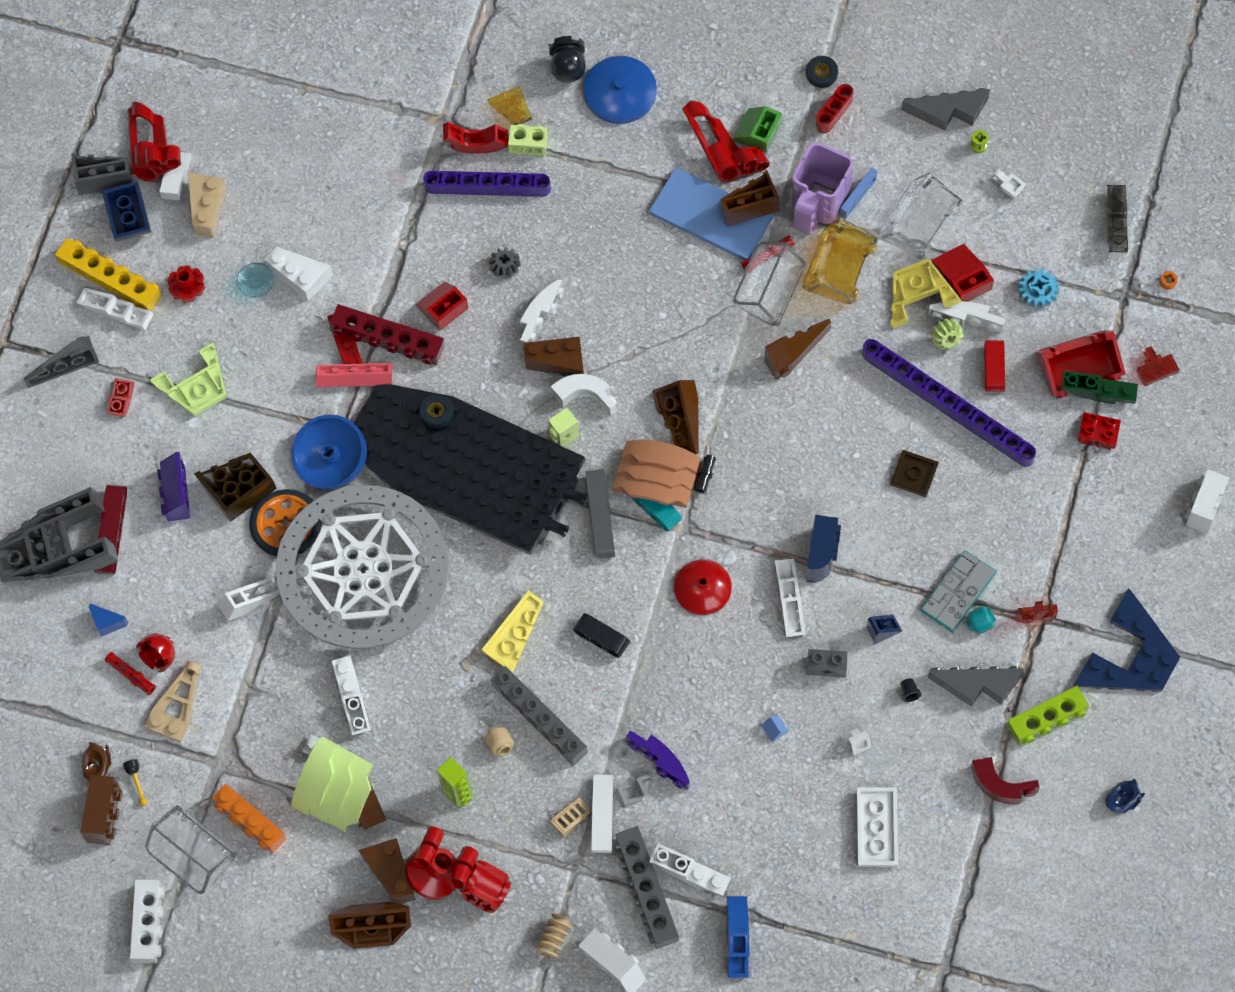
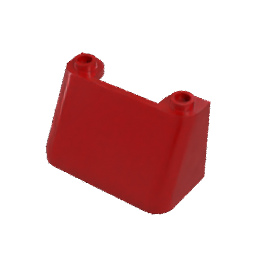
[1035,330,1126,399]

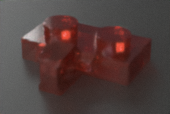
[1136,346,1180,386]
[1016,601,1058,623]

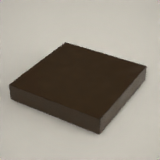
[890,450,939,497]

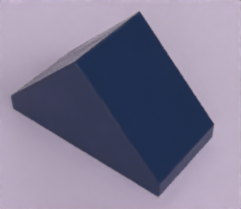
[866,614,902,644]

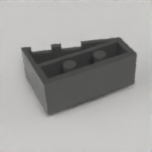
[71,153,133,195]

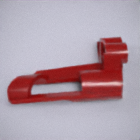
[682,101,770,182]
[128,102,181,182]

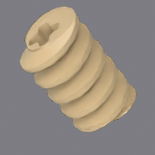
[534,913,573,958]

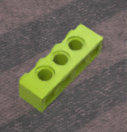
[1007,685,1089,746]
[436,757,473,809]

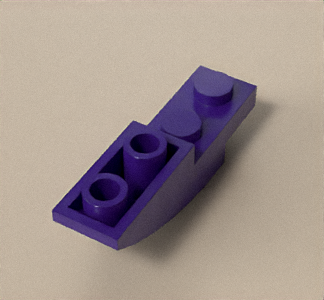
[626,730,690,790]

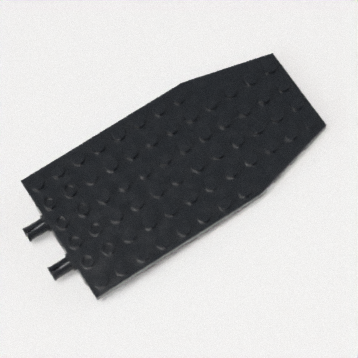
[354,384,588,555]

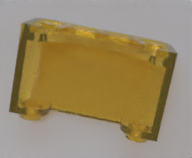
[803,217,878,305]

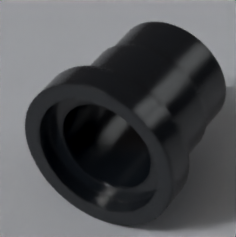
[900,678,922,702]

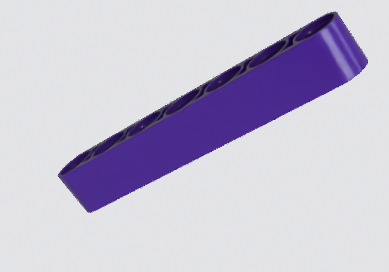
[423,171,551,197]

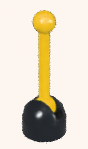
[123,759,147,806]

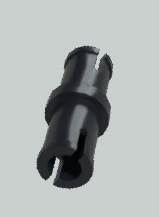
[695,455,716,494]

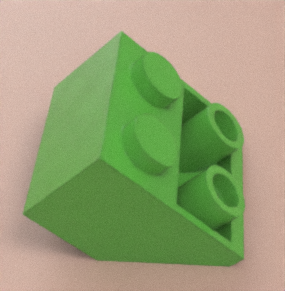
[733,106,782,153]

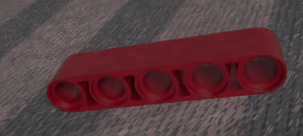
[94,485,127,575]

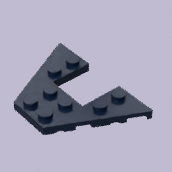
[1073,588,1180,692]

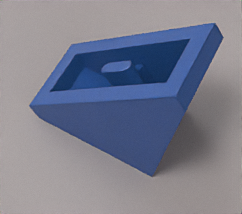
[89,603,128,637]

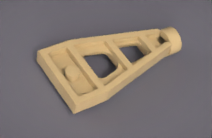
[144,661,202,743]

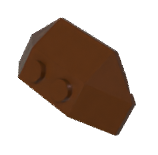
[329,902,411,949]

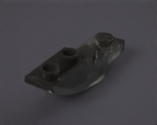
[1107,185,1128,253]

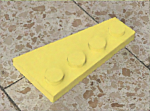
[481,590,544,673]

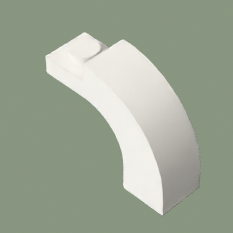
[551,374,617,416]

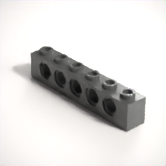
[491,666,588,766]
[613,826,679,949]

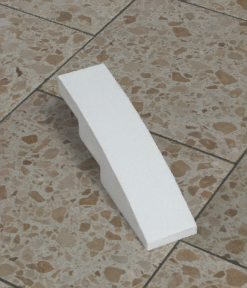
[76,287,154,330]
[775,558,806,637]
[591,775,613,853]

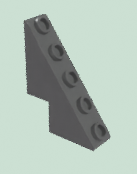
[901,88,990,131]
[928,666,1024,707]

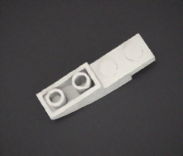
[520,279,564,348]
[928,301,1005,333]
[332,656,371,736]
[650,844,731,898]

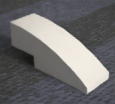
[160,152,191,201]

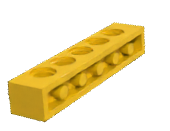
[55,237,162,312]

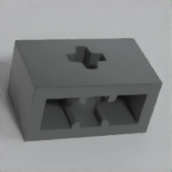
[807,649,848,677]

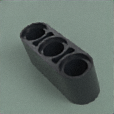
[573,613,630,658]

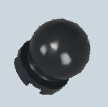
[549,36,586,83]

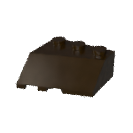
[194,452,277,522]

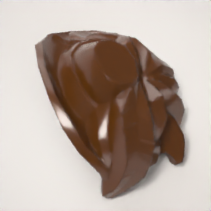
[82,742,112,781]

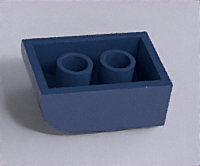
[102,181,152,242]
[806,515,841,583]

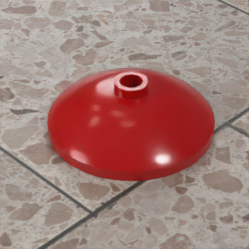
[674,559,732,615]

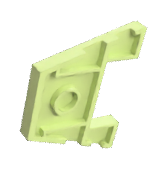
[150,343,227,416]

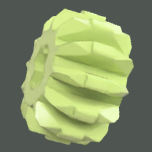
[930,318,964,351]

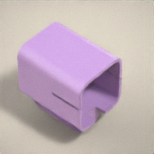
[792,143,853,235]

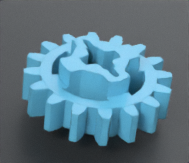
[1018,268,1060,308]

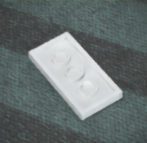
[857,787,898,867]

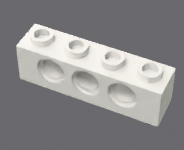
[130,880,165,963]

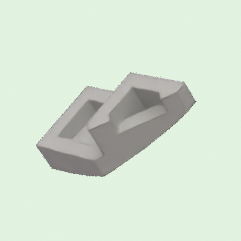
[616,773,653,808]

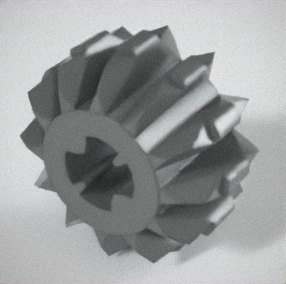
[489,247,521,279]

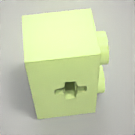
[548,408,580,447]

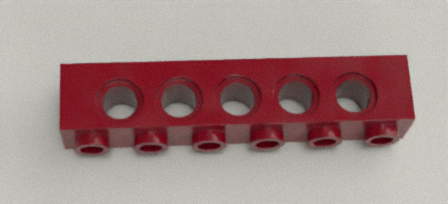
[330,304,444,365]

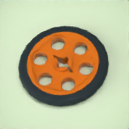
[249,489,322,556]

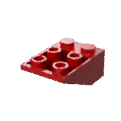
[931,244,994,302]

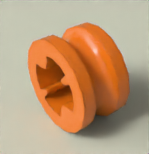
[1159,271,1178,290]

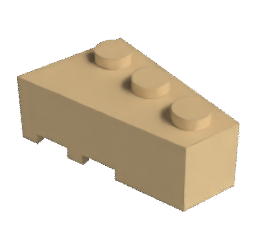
[188,172,227,237]

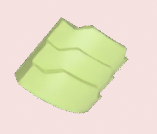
[291,737,373,832]

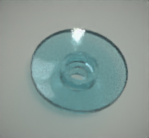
[237,263,274,297]

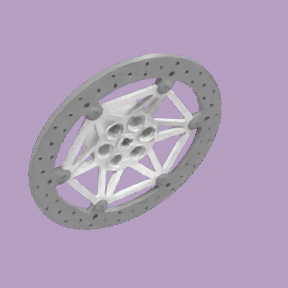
[276,485,449,649]

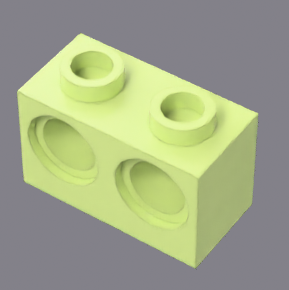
[508,124,548,156]

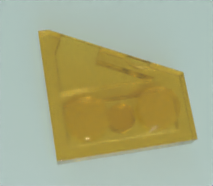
[487,86,533,125]

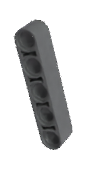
[585,469,616,559]

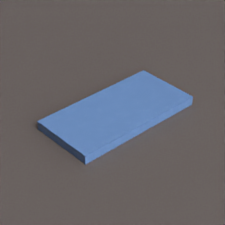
[649,168,774,261]

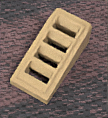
[550,797,592,838]

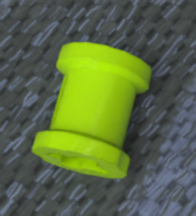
[971,130,989,153]

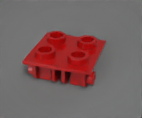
[1077,412,1121,450]

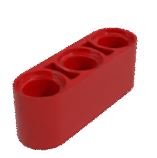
[816,84,853,133]
[984,340,1005,392]

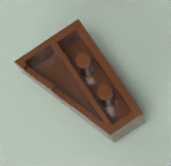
[720,170,780,227]
[523,337,584,377]

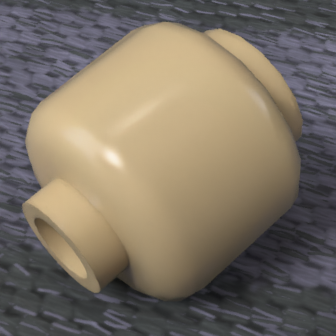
[485,727,514,757]

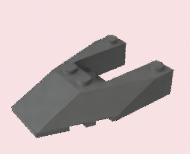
[0,487,118,583]

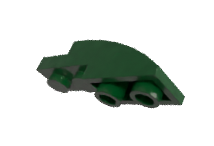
[1061,370,1138,404]

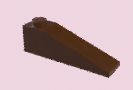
[764,319,831,379]
[652,380,699,455]

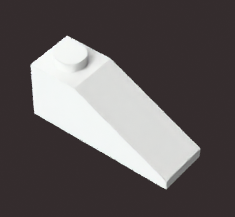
[218,577,280,621]

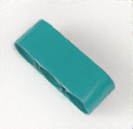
[631,497,683,532]

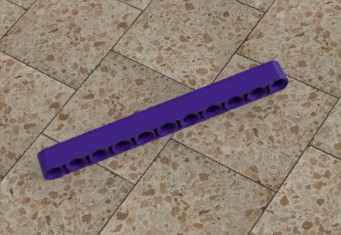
[862,339,1036,467]

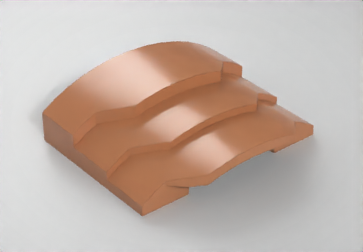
[612,440,701,508]

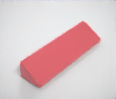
[316,363,392,387]

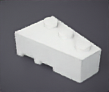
[265,247,333,301]
[1185,470,1229,534]
[578,928,647,992]

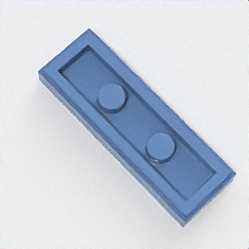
[840,168,877,219]

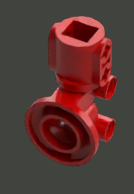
[405,826,512,913]

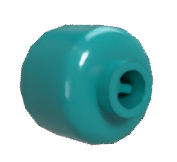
[966,606,997,634]

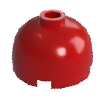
[136,633,176,673]

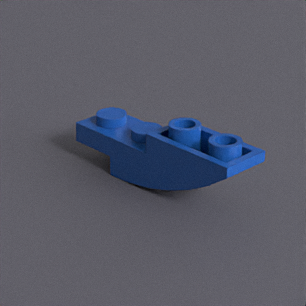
[726,896,750,978]

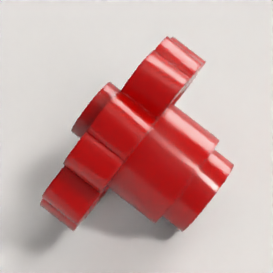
[167,265,206,303]

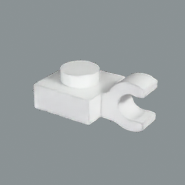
[992,169,1026,199]

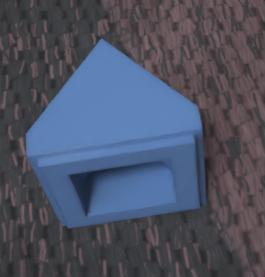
[761,715,789,742]

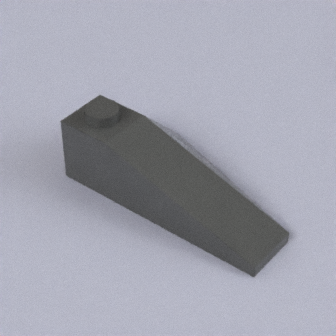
[24,336,99,388]

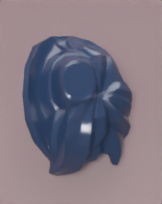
[1105,778,1145,814]

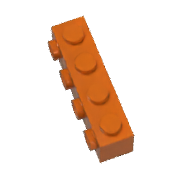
[212,783,286,853]

